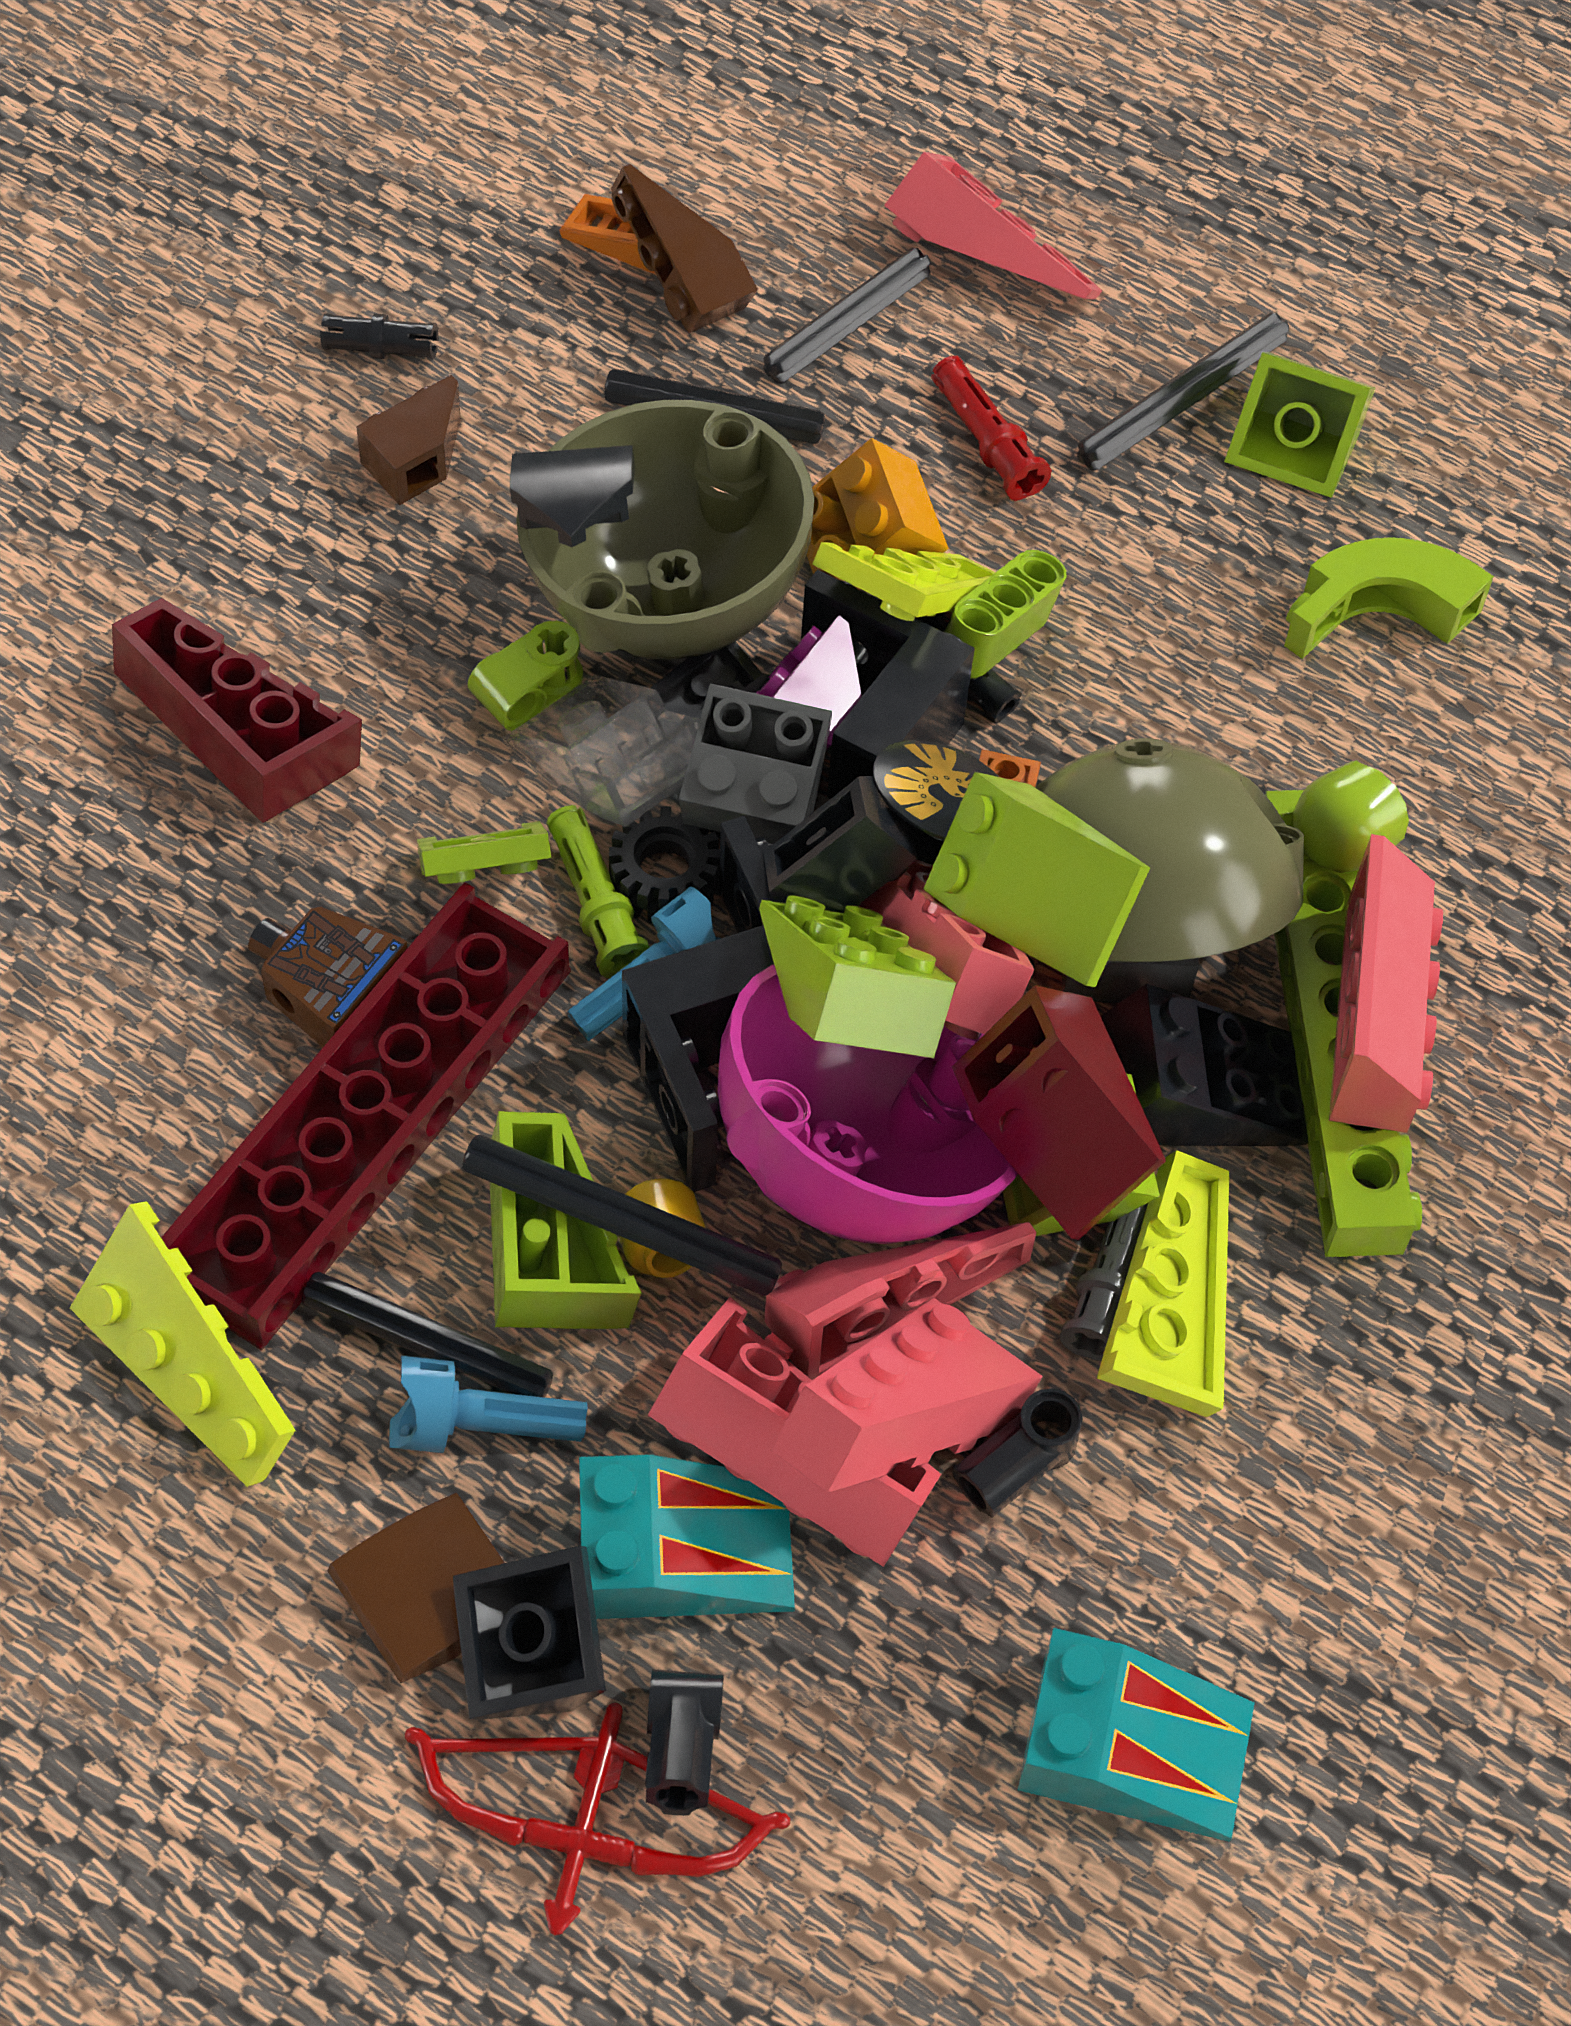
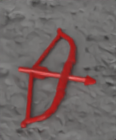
[405,1702,790,1935]

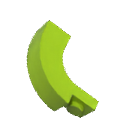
[1284,538,1494,659]

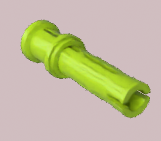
[546,805,650,978]

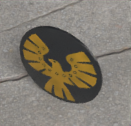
[872,740,999,840]

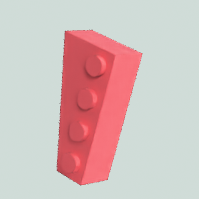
[647,1297,941,1567]

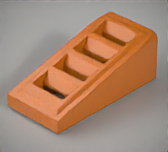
[559,194,656,274]

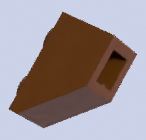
[356,375,461,505]

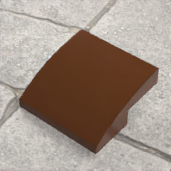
[327,1492,505,1684]

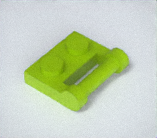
[417,821,551,884]

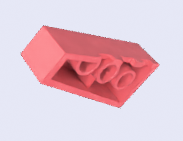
[859,860,1034,1040]
[771,1298,1043,1493]

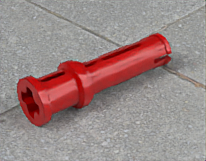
[931,356,1052,501]

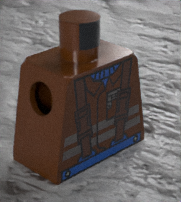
[248,907,407,1047]

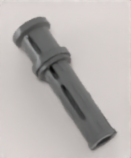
[1060,1175,1156,1361]

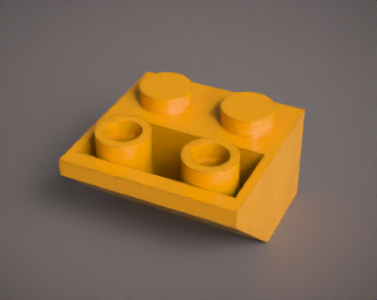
[806,438,949,590]

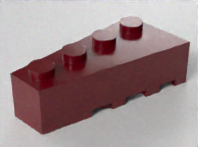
[112,598,362,823]

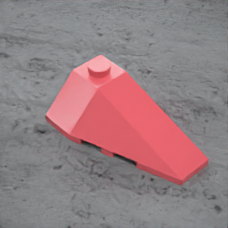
[884,152,1103,299]
[764,1222,1036,1380]

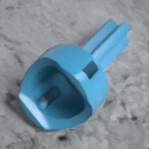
[567,887,721,1041]
[389,1356,588,1453]

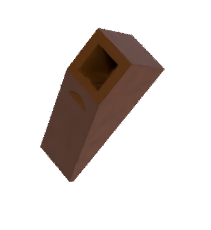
[611,164,758,333]

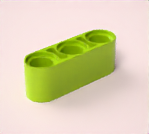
[945,550,1067,679]

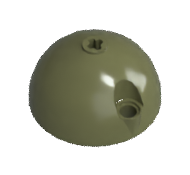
[516,400,814,659]
[1035,738,1304,962]

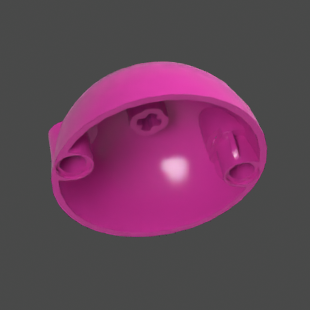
[717,965,1018,1244]

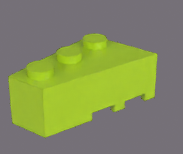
[490,1111,641,1329]

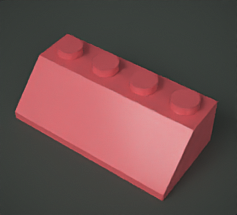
[1329,834,1443,1133]

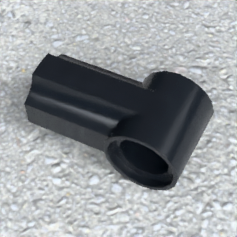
[952,1388,1083,1518]
[645,1669,724,1816]

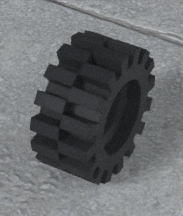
[609,806,720,923]

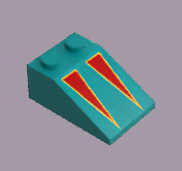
[579,1454,795,1619]
[1017,1628,1255,1842]

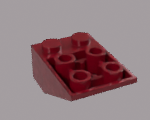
[952,985,1166,1240]

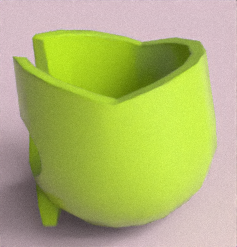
[1279,760,1409,873]

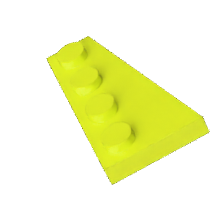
[812,542,995,621]
[1097,1150,1229,1417]

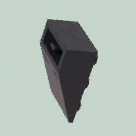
[1100,984,1309,1146]

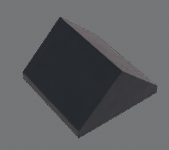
[453,1545,606,1720]

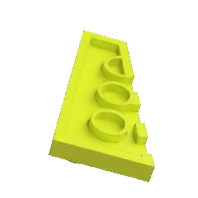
[70,1201,296,1487]

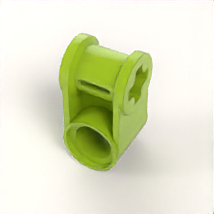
[467,620,583,732]

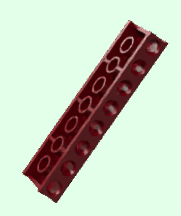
[161,882,571,1351]

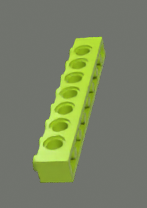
[1265,790,1422,1257]

